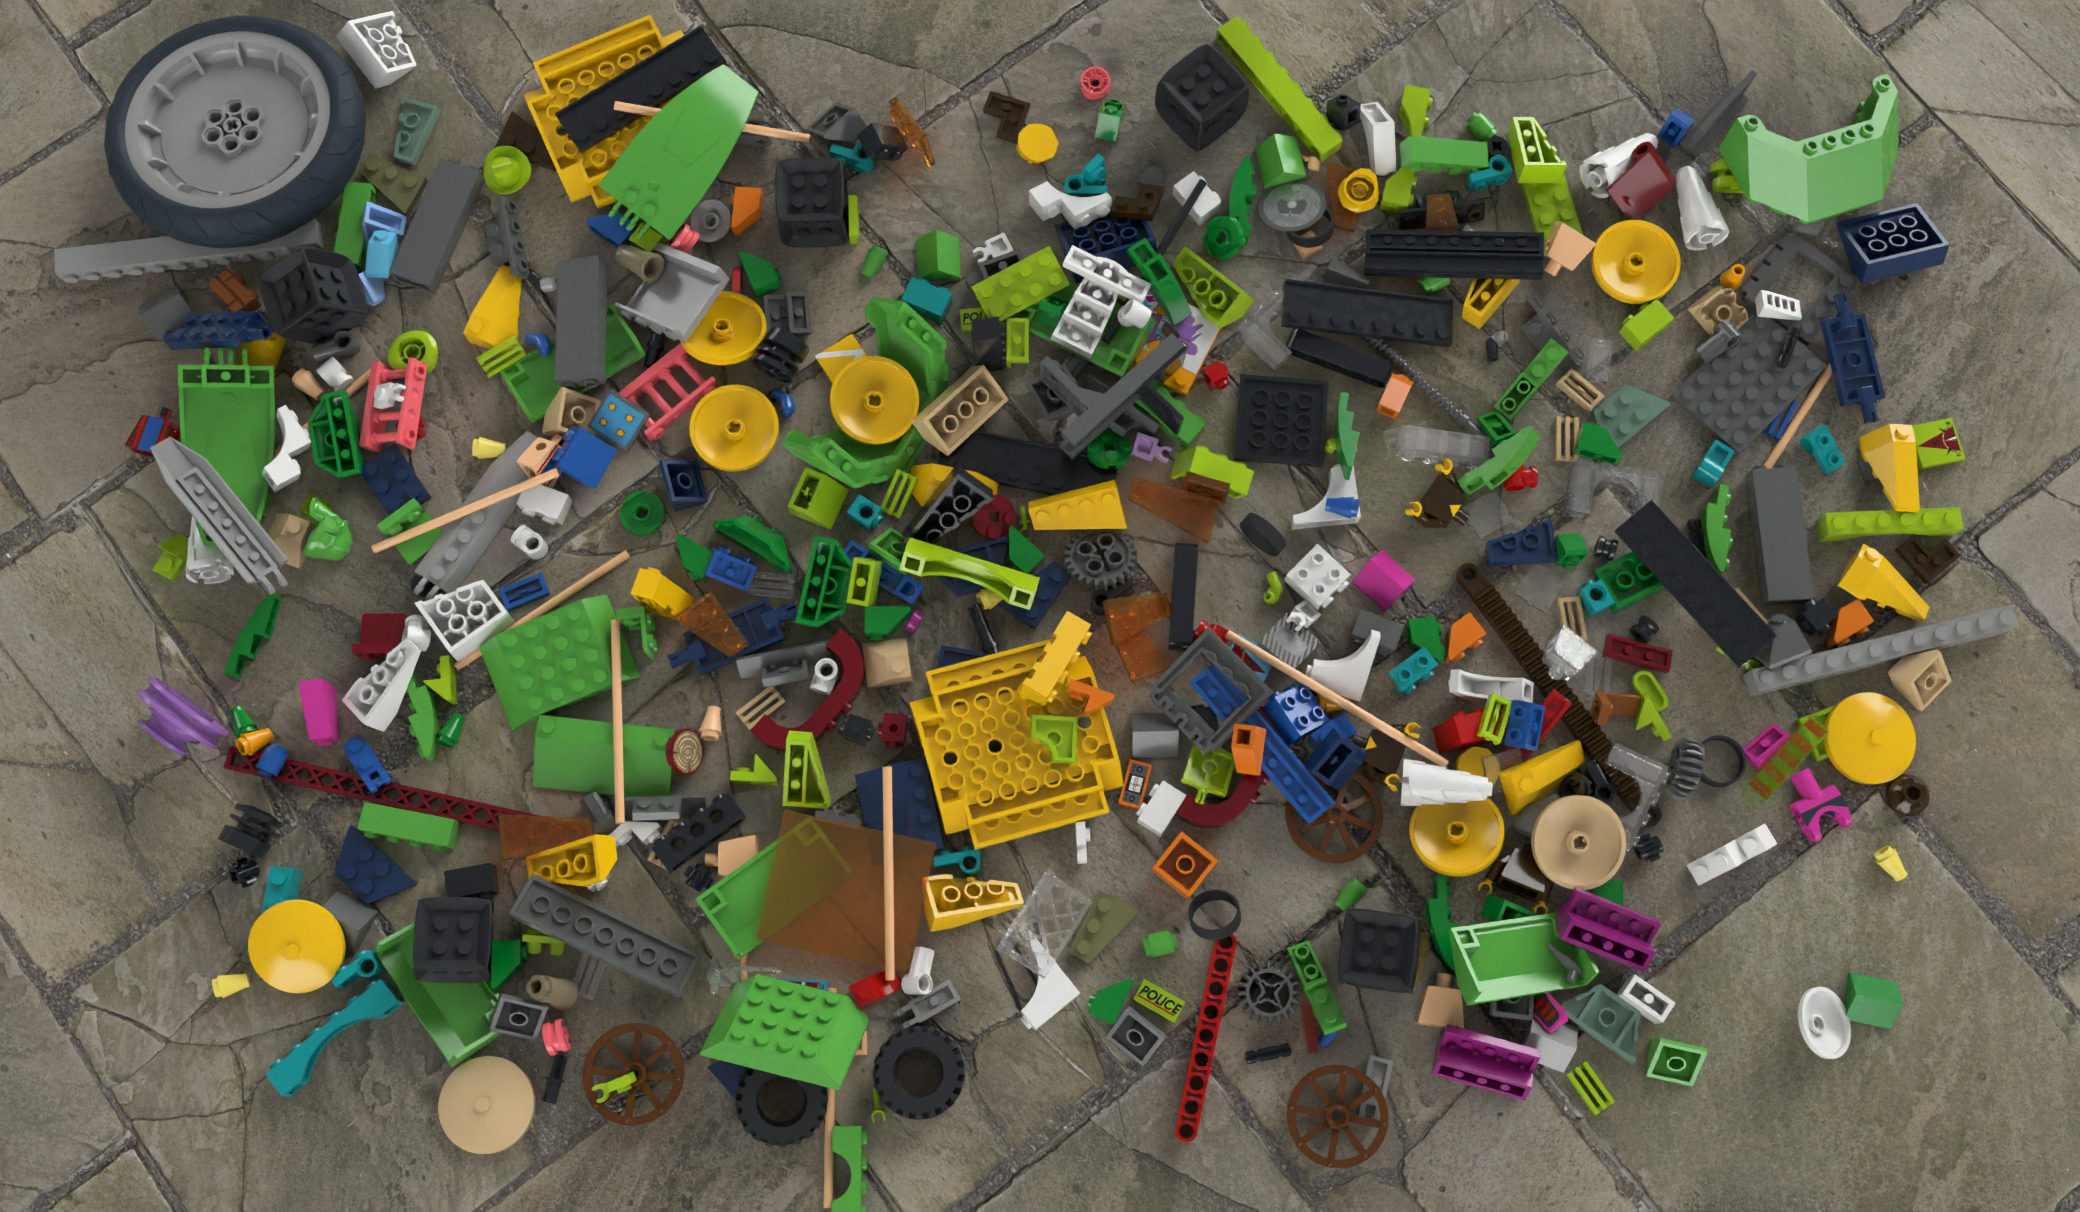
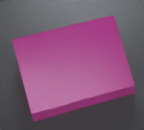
[1352,550,1415,612]

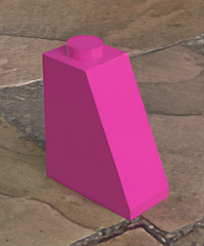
[299,678,340,747]

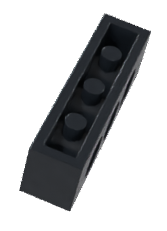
[652,793,747,874]

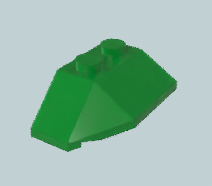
[308,390,364,478]
[712,514,793,576]
[795,536,853,627]

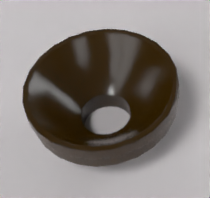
[1885,774,1930,817]

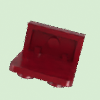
[352,613,408,661]

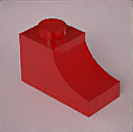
[849,970,902,1010]

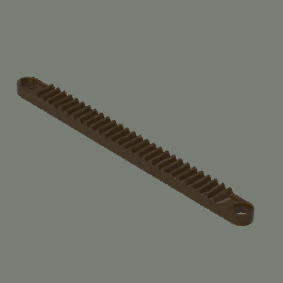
[1456,563,1662,827]

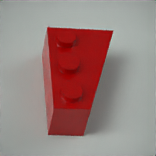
[1432,704,1510,755]

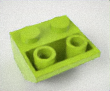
[787,467,849,530]

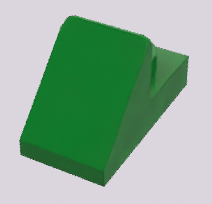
[1038,295,1070,329]
[1477,410,1517,449]

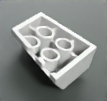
[336,11,417,89]
[415,580,515,662]

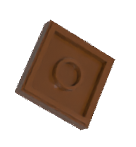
[1182,472,1230,504]

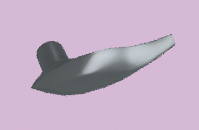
[1548,943,1582,984]

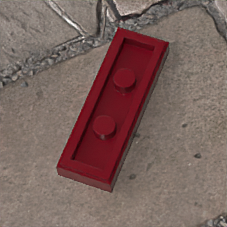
[1602,633,1673,673]

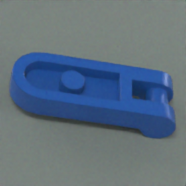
[344,736,392,794]

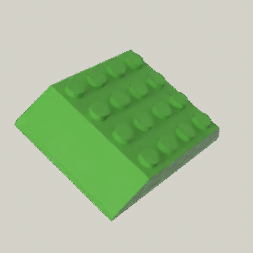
[479,594,641,731]
[700,974,869,1090]

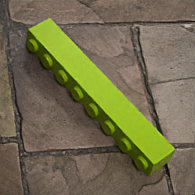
[1215,16,1343,163]

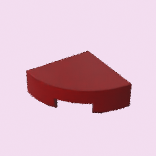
[731,266,743,292]

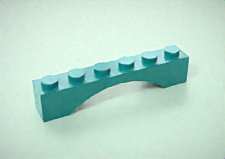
[265,979,404,1097]

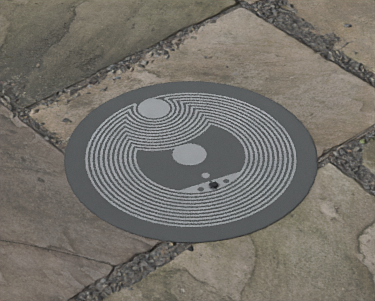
[1258,179,1326,231]

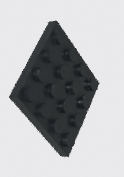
[1234,374,1328,467]

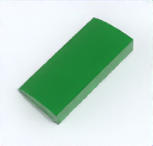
[1593,552,1665,614]

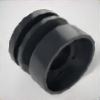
[751,326,810,383]
[218,803,283,859]

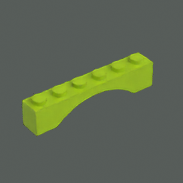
[1379,84,1433,213]
[1816,507,1963,542]
[899,537,1040,610]

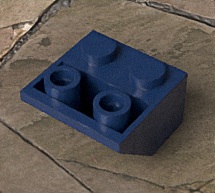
[1304,727,1369,790]

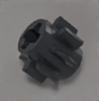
[1634,833,1663,863]
[229,857,260,888]
[684,863,714,892]

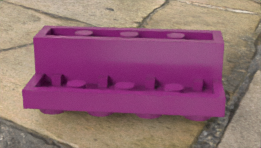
[1556,887,1661,972]
[1432,1024,1541,1101]

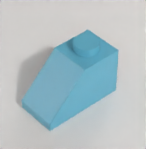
[365,230,399,278]

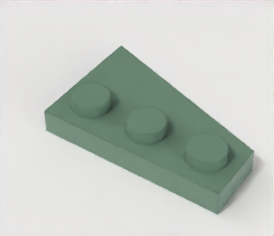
[394,97,442,166]

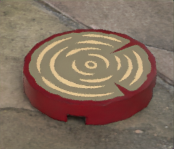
[665,728,704,775]

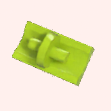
[522,929,566,956]

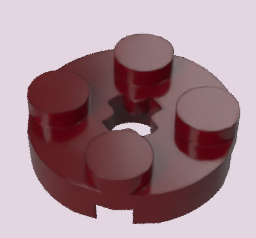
[971,494,1017,539]

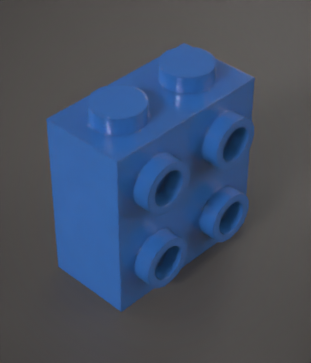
[551,427,617,489]
[1263,683,1330,746]

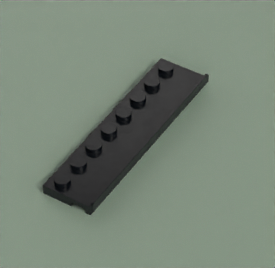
[555,26,727,154]
[1364,229,1544,280]
[1281,279,1454,347]
[937,430,1118,496]
[1614,499,1777,668]

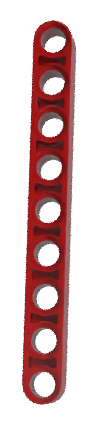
[1174,934,1237,1142]

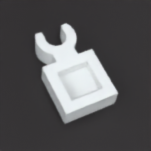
[973,233,1014,265]
[373,382,406,409]
[1286,600,1321,631]
[1075,822,1090,864]

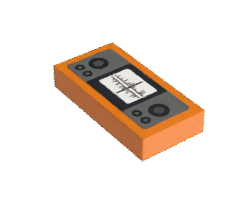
[1118,759,1152,810]

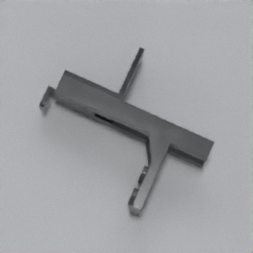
[1039,322,1188,459]

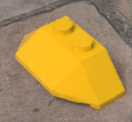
[907,463,999,519]

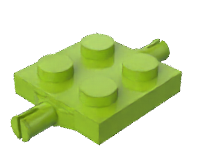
[1181,739,1235,804]

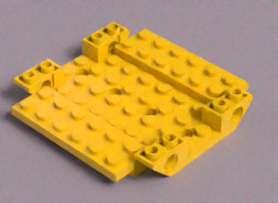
[524,14,684,209]
[909,639,1124,850]

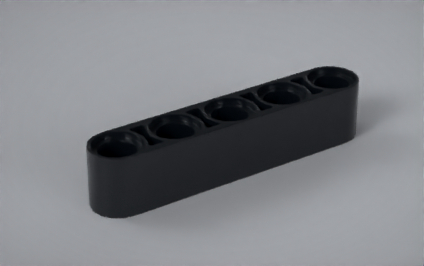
[1284,328,1393,388]
[1168,543,1198,651]

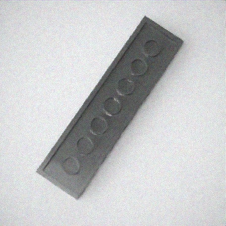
[509,874,701,998]

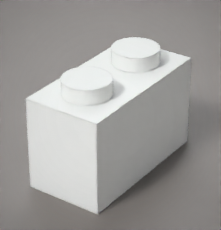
[1172,171,1221,226]
[516,484,573,525]
[1137,781,1186,837]
[1616,975,1675,1024]

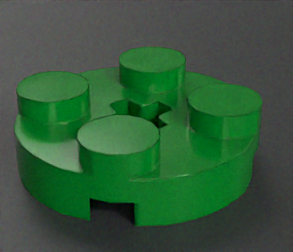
[1203,216,1246,260]
[1086,429,1131,469]
[620,491,666,537]

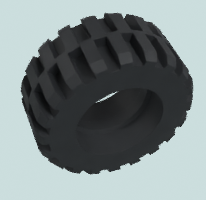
[873,1026,965,1120]
[735,1067,828,1148]

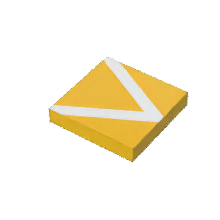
[815,334,867,384]

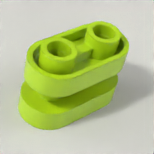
[1710,158,1743,193]

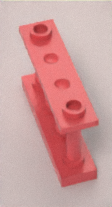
[619,343,719,442]
[359,357,427,453]

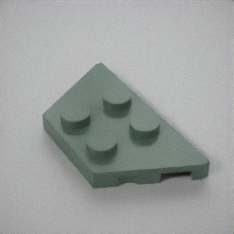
[1592,384,1671,448]
[1560,984,1641,1064]

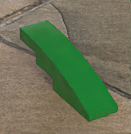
[1335,392,1360,480]
[223,593,282,681]

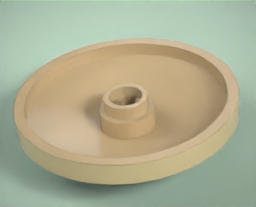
[1531,795,1626,890]
[438,1056,536,1154]

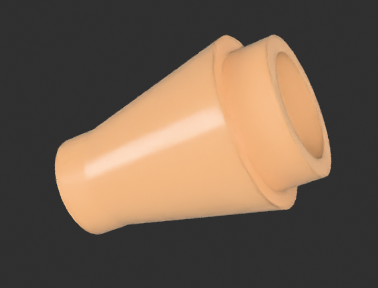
[291,368,326,401]
[699,706,722,741]

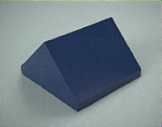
[659,460,708,512]

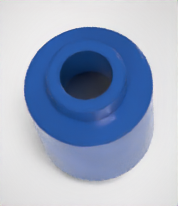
[255,743,289,779]

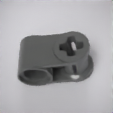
[737,118,773,147]

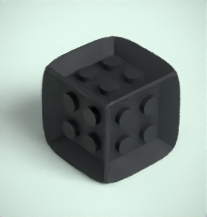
[1155,44,1249,151]
[775,157,849,248]
[260,247,368,344]
[413,897,494,983]
[1338,908,1422,994]

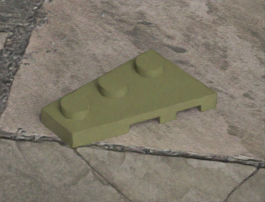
[359,153,428,217]
[1068,890,1141,964]

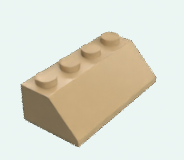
[911,365,1009,455]

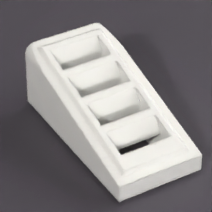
[1755,290,1802,321]

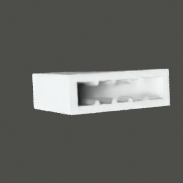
[1360,102,1396,176]
[1290,464,1361,530]
[1305,630,1380,701]
[1020,937,1080,1031]

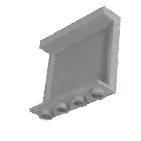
[615,242,730,342]

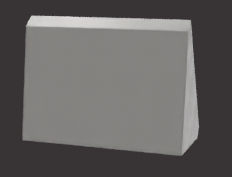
[1521,1017,1578,1073]

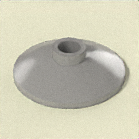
[691,199,731,243]

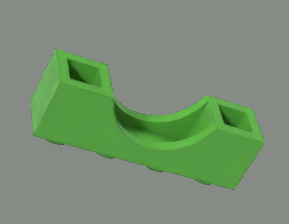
[831,1126,868,1212]

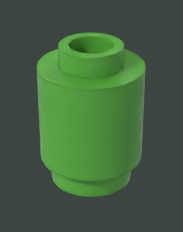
[1466,112,1498,142]
[1417,277,1452,295]
[1142,930,1178,958]

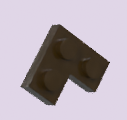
[983,91,1030,144]
[1110,184,1164,221]
[1895,535,1962,584]

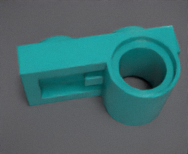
[829,143,875,173]
[1079,154,1107,186]
[1465,155,1513,191]
[1064,174,1107,197]
[1800,425,1846,474]
[1691,439,1735,488]
[933,846,981,876]
[331,949,384,989]

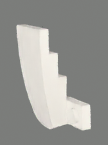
[1051,245,1151,359]

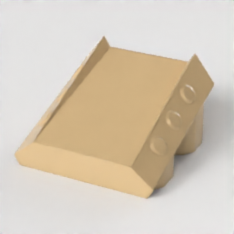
[1688,285,1749,336]

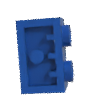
[704,546,757,591]
[1504,700,1545,752]

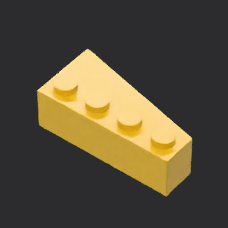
[1028,480,1127,530]
[1020,611,1092,707]

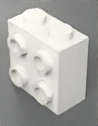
[1284,544,1351,611]

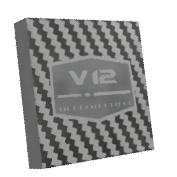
[1257,613,1321,669]

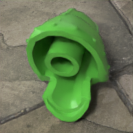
[303,497,352,561]

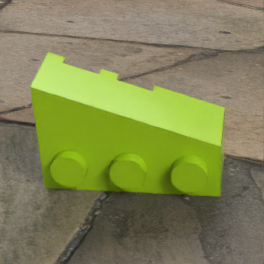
[1506,117,1567,183]
[1170,445,1254,499]
[783,731,831,809]

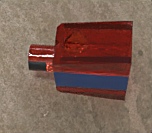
[125,406,180,457]

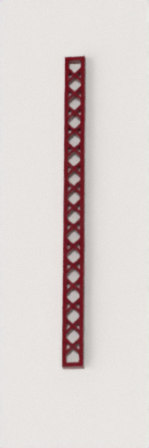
[223,746,586,845]

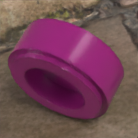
[905,610,924,633]

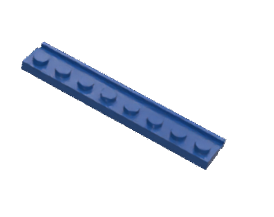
[1189,663,1335,825]

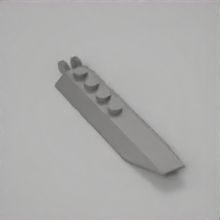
[413,431,538,601]
[150,437,288,595]

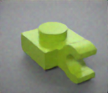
[592,1071,637,1103]

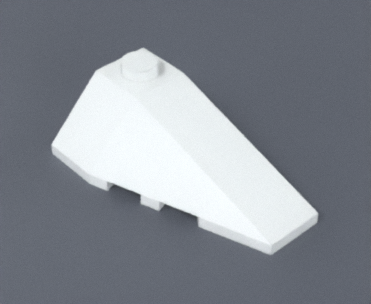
[342,638,421,732]

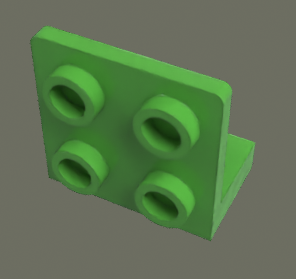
[377,498,442,565]
[616,606,659,660]

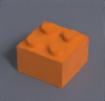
[1151,831,1218,900]

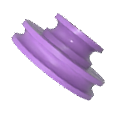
[136,675,230,756]

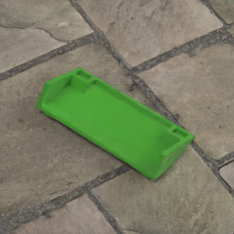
[1010,279,1157,377]
[500,303,646,424]
[533,715,676,797]
[695,816,853,960]
[1449,912,1600,1006]
[374,922,502,1067]

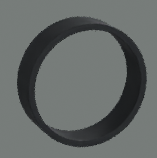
[1286,207,1334,248]
[1239,513,1286,557]
[1700,735,1747,787]
[1188,890,1241,940]

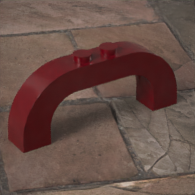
[750,628,865,752]
[1175,705,1280,828]

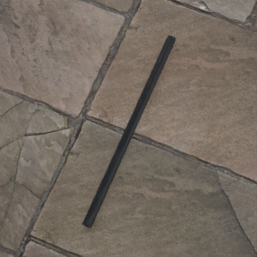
[1102,179,1207,344]

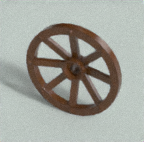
[1285,771,1383,863]
[583,1023,684,1126]
[1287,1065,1389,1168]

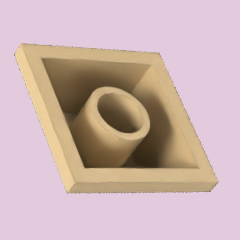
[542,387,601,437]
[268,513,315,569]
[862,637,913,689]
[1888,649,1952,712]

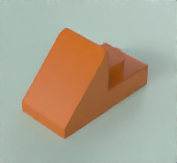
[1067,679,1115,717]

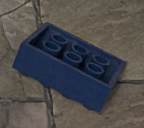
[1836,203,1950,284]
[1055,213,1157,283]
[855,758,944,866]

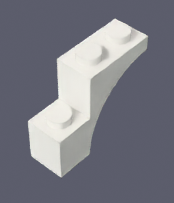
[1029,181,1112,230]
[262,405,311,492]
[1448,669,1534,703]
[1686,824,1777,886]

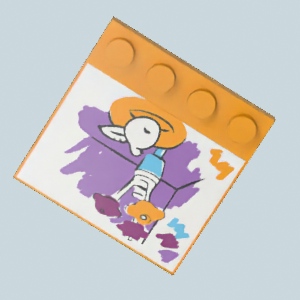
[1129,287,1222,397]

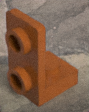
[1591,691,1641,725]

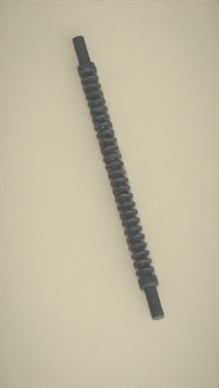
[1364,337,1486,441]

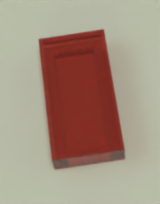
[1299,1004,1318,1054]

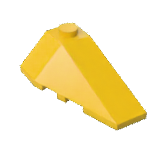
[463,264,522,353]
[1858,424,1920,512]
[1838,544,1930,622]
[1498,740,1586,816]
[526,834,617,886]
[922,874,1024,932]

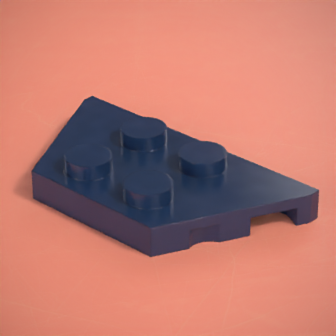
[936,535,1009,597]
[334,825,418,905]

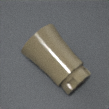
[615,244,664,283]
[526,975,578,1011]

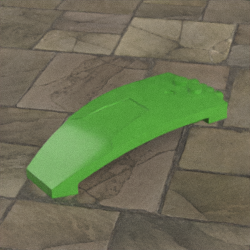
[598,64,759,241]
[178,348,275,546]

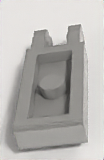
[893,979,961,1030]
[1357,1055,1393,1121]

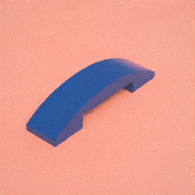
[844,540,925,605]

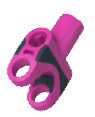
[1790,768,1852,842]

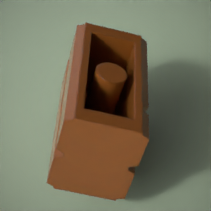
[208,269,261,312]

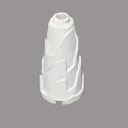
[1579,133,1658,198]
[1676,166,1729,251]
[185,516,234,584]
[1401,759,1493,806]

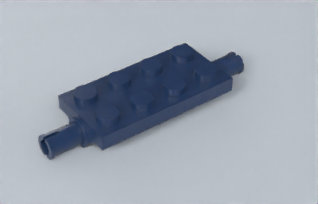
[1820,293,1885,424]
[163,310,272,350]
[667,598,798,676]

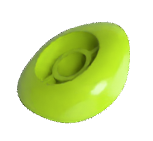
[483,146,531,195]
[387,330,438,375]

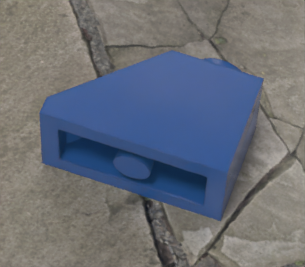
[1657,109,1695,148]
[586,213,637,249]
[1307,714,1358,750]

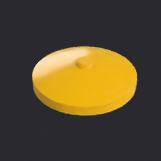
[1591,220,1681,304]
[680,291,767,365]
[830,356,919,445]
[689,385,779,472]
[1823,692,1916,785]
[1409,797,1505,877]
[248,900,346,993]

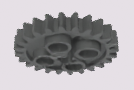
[1064,529,1137,591]

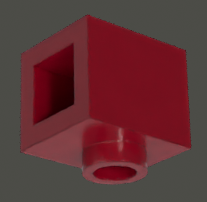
[877,712,909,749]

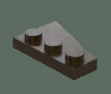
[495,111,556,172]

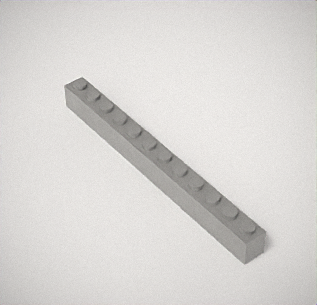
[54,219,324,283]
[1743,605,2019,697]

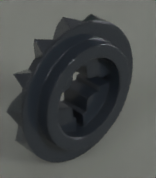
[1559,772,1593,798]

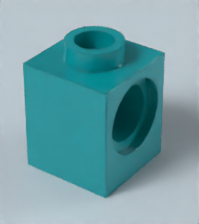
[847,494,884,532]
[1576,579,1615,617]

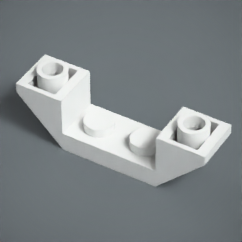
[586,821,664,892]

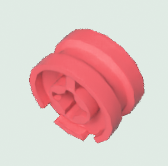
[1080,66,1110,100]
[667,223,700,254]
[542,1018,571,1056]

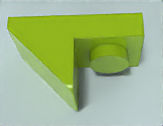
[152,533,188,582]
[423,655,457,705]
[1634,694,1672,741]
[730,754,779,786]

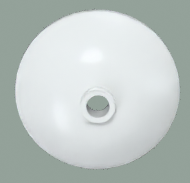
[1797,987,1851,1059]

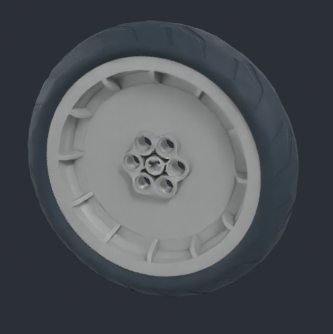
[104,16,366,248]

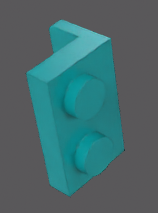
[1389,647,1438,696]

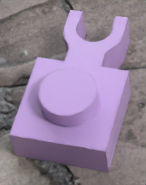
[1130,432,1172,463]

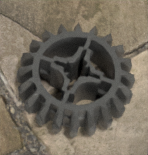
[1664,737,1705,800]
[1236,961,1301,1026]

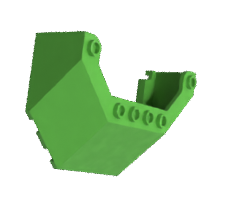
[1718,74,1898,225]
[781,297,949,488]

